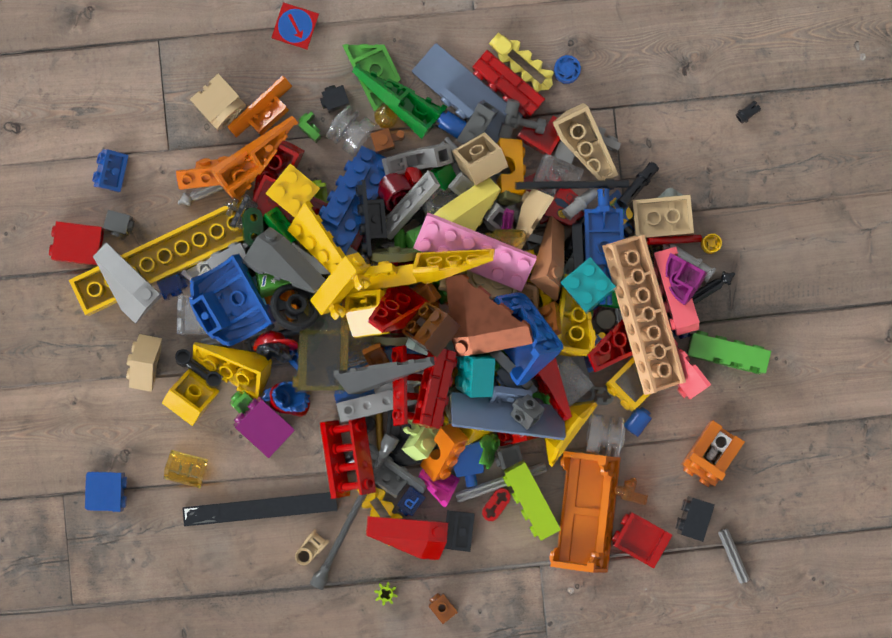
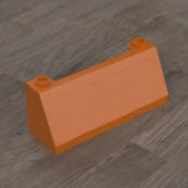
[549,451,621,573]

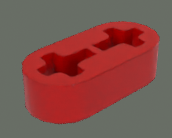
[482,488,511,521]

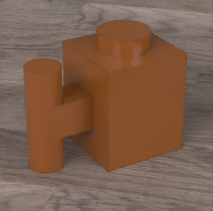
[370,128,405,154]

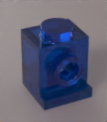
[157,273,189,301]

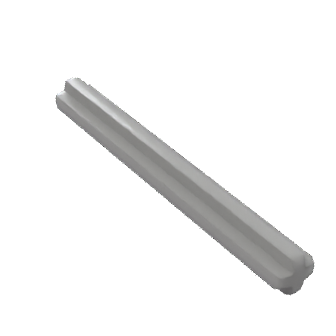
[455,463,547,502]

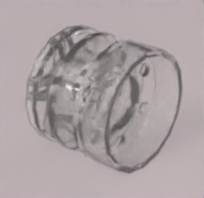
[326,105,376,156]
[585,413,625,457]

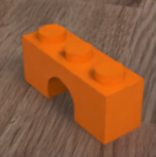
[420,423,468,482]

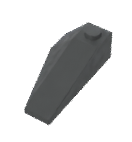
[242,227,326,293]

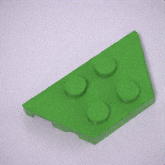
[342,44,401,112]

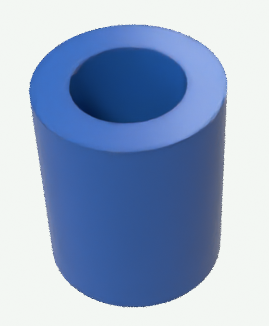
[437,111,467,139]
[623,407,652,437]

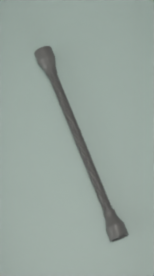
[310,433,399,590]

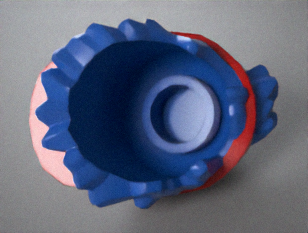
[262,381,310,417]

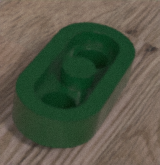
[242,208,263,246]

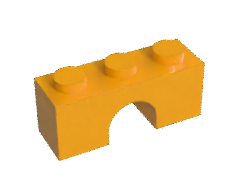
[496,138,526,197]

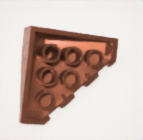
[446,273,534,356]

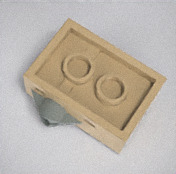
[632,188,694,239]

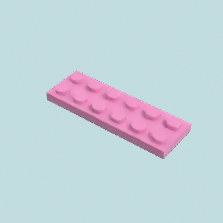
[413,213,537,292]

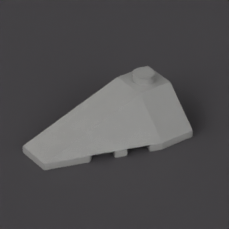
[93,243,163,323]

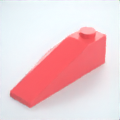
[674,339,711,399]

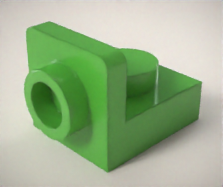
[298,111,321,143]

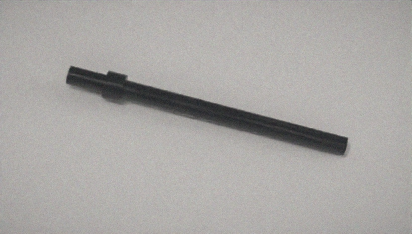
[515,178,629,190]

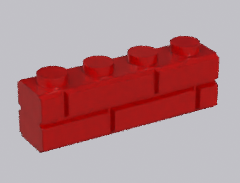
[472,50,545,118]
[412,349,457,429]

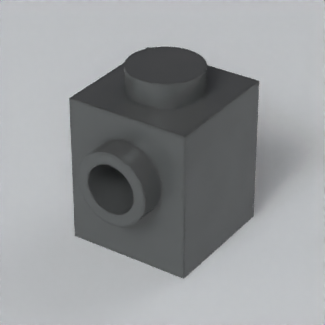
[103,210,135,238]

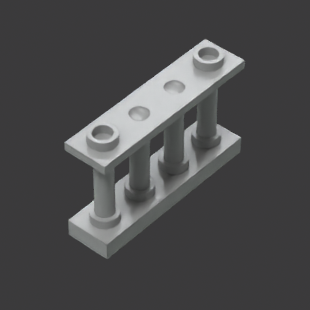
[336,385,417,423]

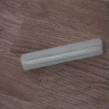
[718,528,749,584]

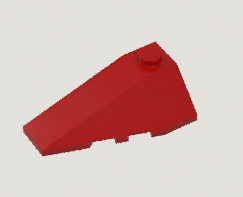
[253,140,305,198]
[367,285,430,333]
[587,319,633,372]
[531,357,572,421]
[366,516,448,560]

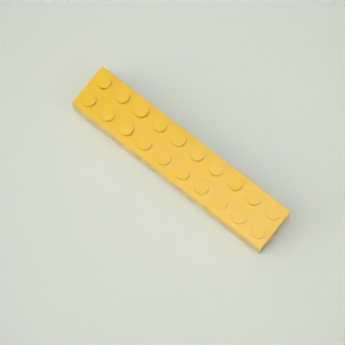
[69,197,257,316]

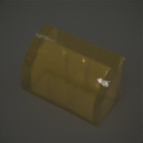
[164,450,208,489]

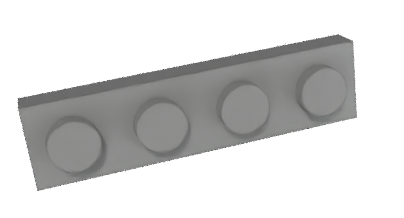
[385,171,440,239]

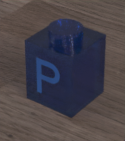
[397,486,426,517]

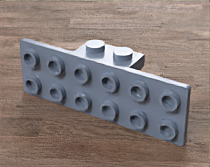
[412,43,522,143]
[450,386,566,440]

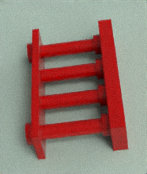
[391,345,443,428]
[320,417,376,499]

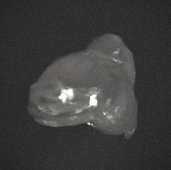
[422,188,455,215]

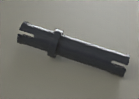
[617,162,659,209]

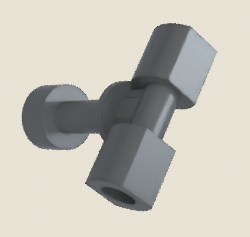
[498,99,546,139]

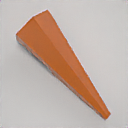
[210,116,298,204]

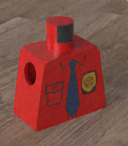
[543,189,584,227]

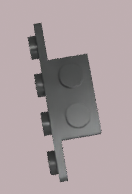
[369,443,426,498]

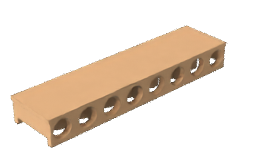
[602,235,686,395]

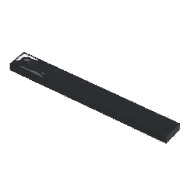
[182,492,338,527]

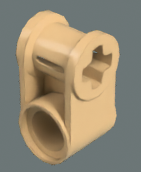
[295,529,329,565]

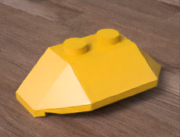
[544,400,598,467]

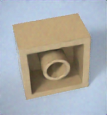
[452,132,508,185]

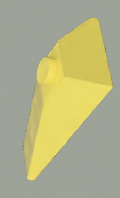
[433,177,501,231]

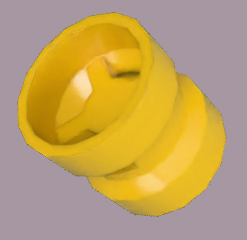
[701,234,722,254]

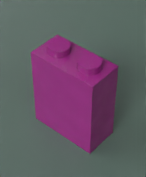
[233,396,295,458]

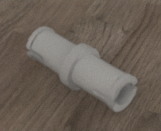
[562,188,598,220]

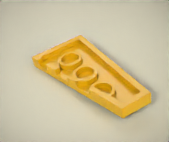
[288,201,346,273]

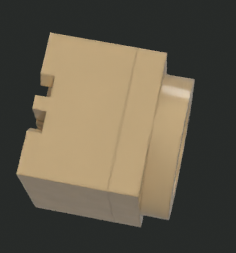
[190,73,246,131]

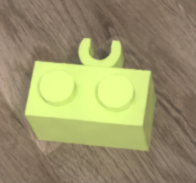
[402,420,439,461]

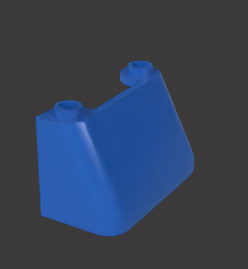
[493,292,563,386]

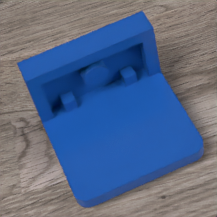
[85,472,127,512]

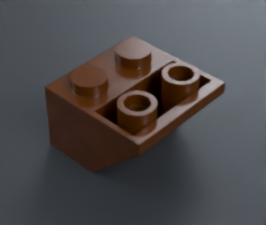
[402,301,461,358]

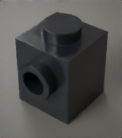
[320,85,350,113]

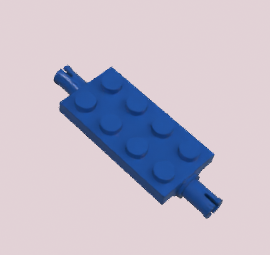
[584,189,624,305]

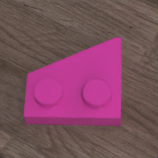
[418,468,460,508]

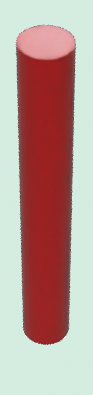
[647,235,702,245]

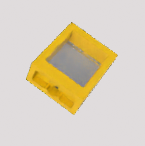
[605,356,650,411]

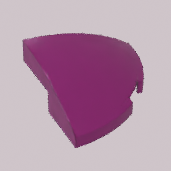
[666,253,708,305]

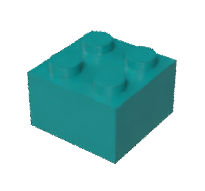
[560,257,616,314]
[455,353,495,398]

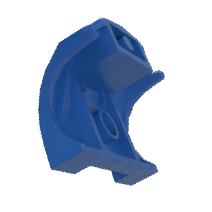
[189,254,276,346]

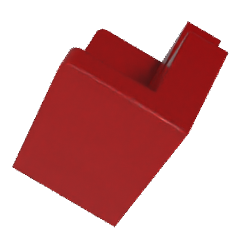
[517,116,560,158]

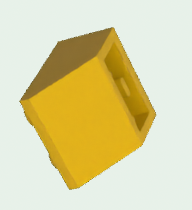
[345,289,390,338]

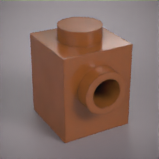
[428,593,458,624]

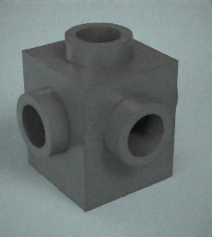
[510,394,545,430]

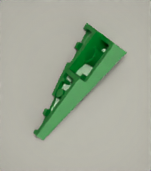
[352,64,448,139]

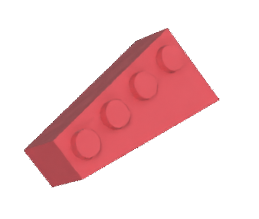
[654,247,700,336]

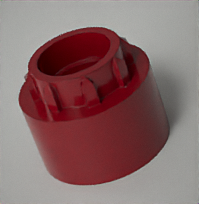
[378,173,412,211]

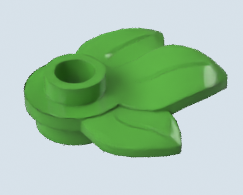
[479,434,500,469]

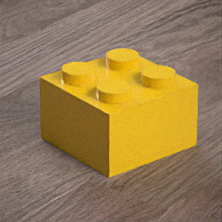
[265,164,320,218]

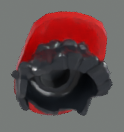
[251,330,298,363]

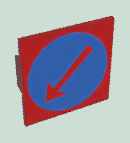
[271,2,319,50]

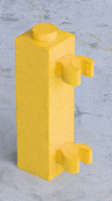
[310,252,371,320]

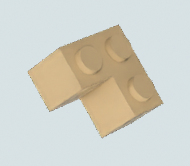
[126,334,162,392]

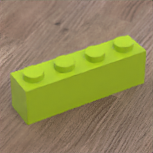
[503,459,561,541]

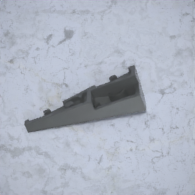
[333,357,435,394]

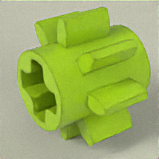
[374,581,398,606]

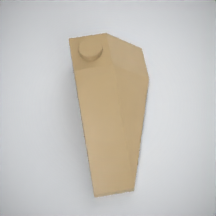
[552,103,618,180]
[511,189,554,249]

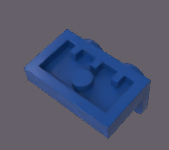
[92,149,129,192]

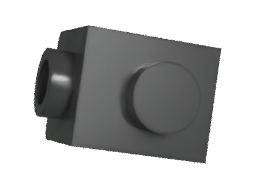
[494,444,523,470]

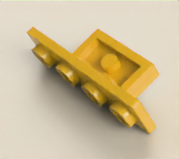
[348,261,418,294]

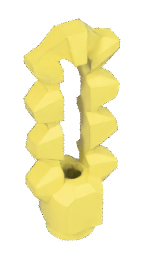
[489,32,554,92]

